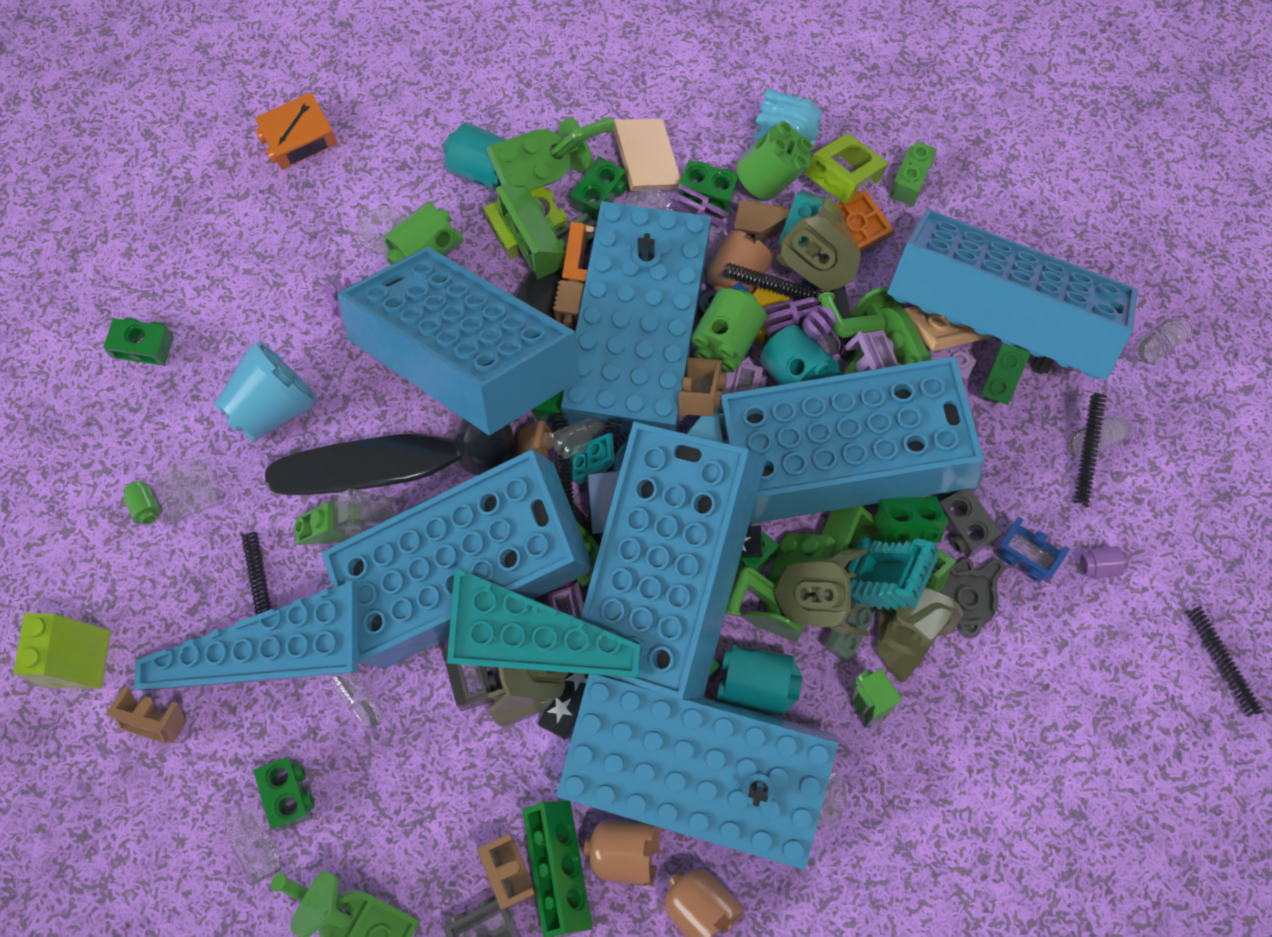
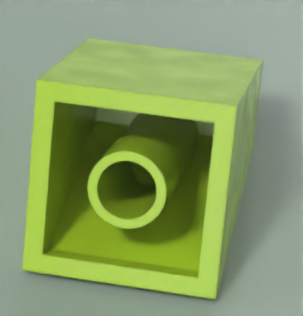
[13,613,111,689]

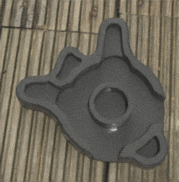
[932,558,1005,639]

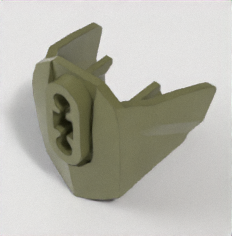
[774,197,861,291]
[775,548,868,637]
[876,588,963,682]
[488,667,568,727]

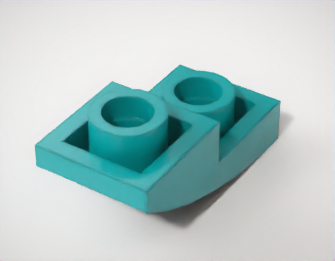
[571,433,615,484]

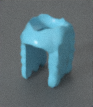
[753,89,823,146]

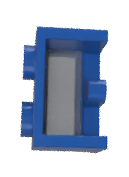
[996,516,1070,583]

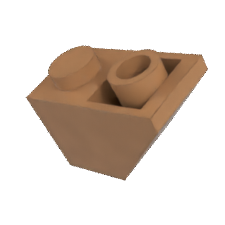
[734,200,791,244]

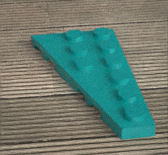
[447,567,641,678]

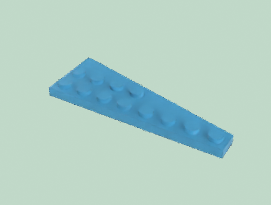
[134,581,358,691]

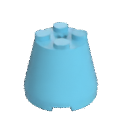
[213,341,318,442]

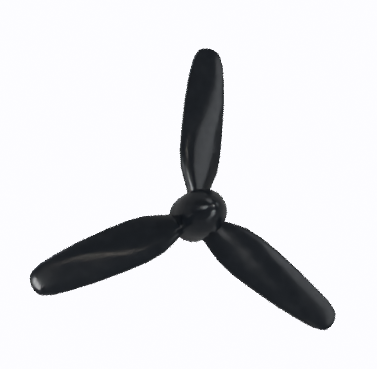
[265,270,601,591]

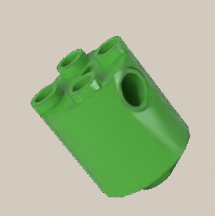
[737,121,813,200]
[383,201,464,265]
[691,288,767,373]

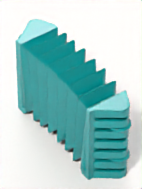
[847,537,939,610]

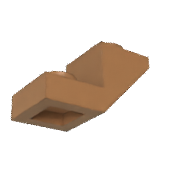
[514,421,554,458]

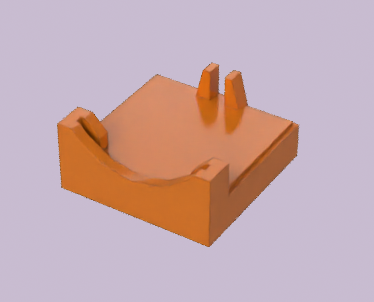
[836,189,894,252]
[562,222,596,283]

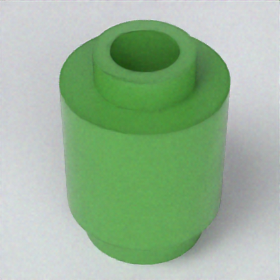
[123,481,162,525]

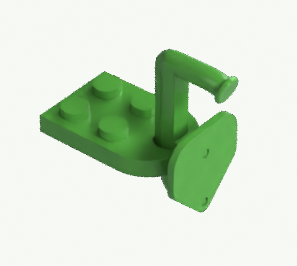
[486,117,615,191]
[818,286,932,365]
[725,533,836,642]
[271,871,420,937]

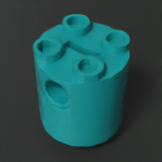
[444,122,507,192]
[760,325,843,385]
[717,645,803,716]

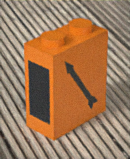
[255,92,338,170]

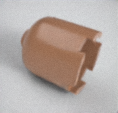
[706,230,774,293]
[584,819,660,886]
[664,868,745,937]

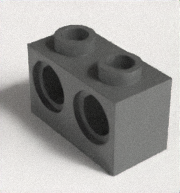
[939,488,1002,558]

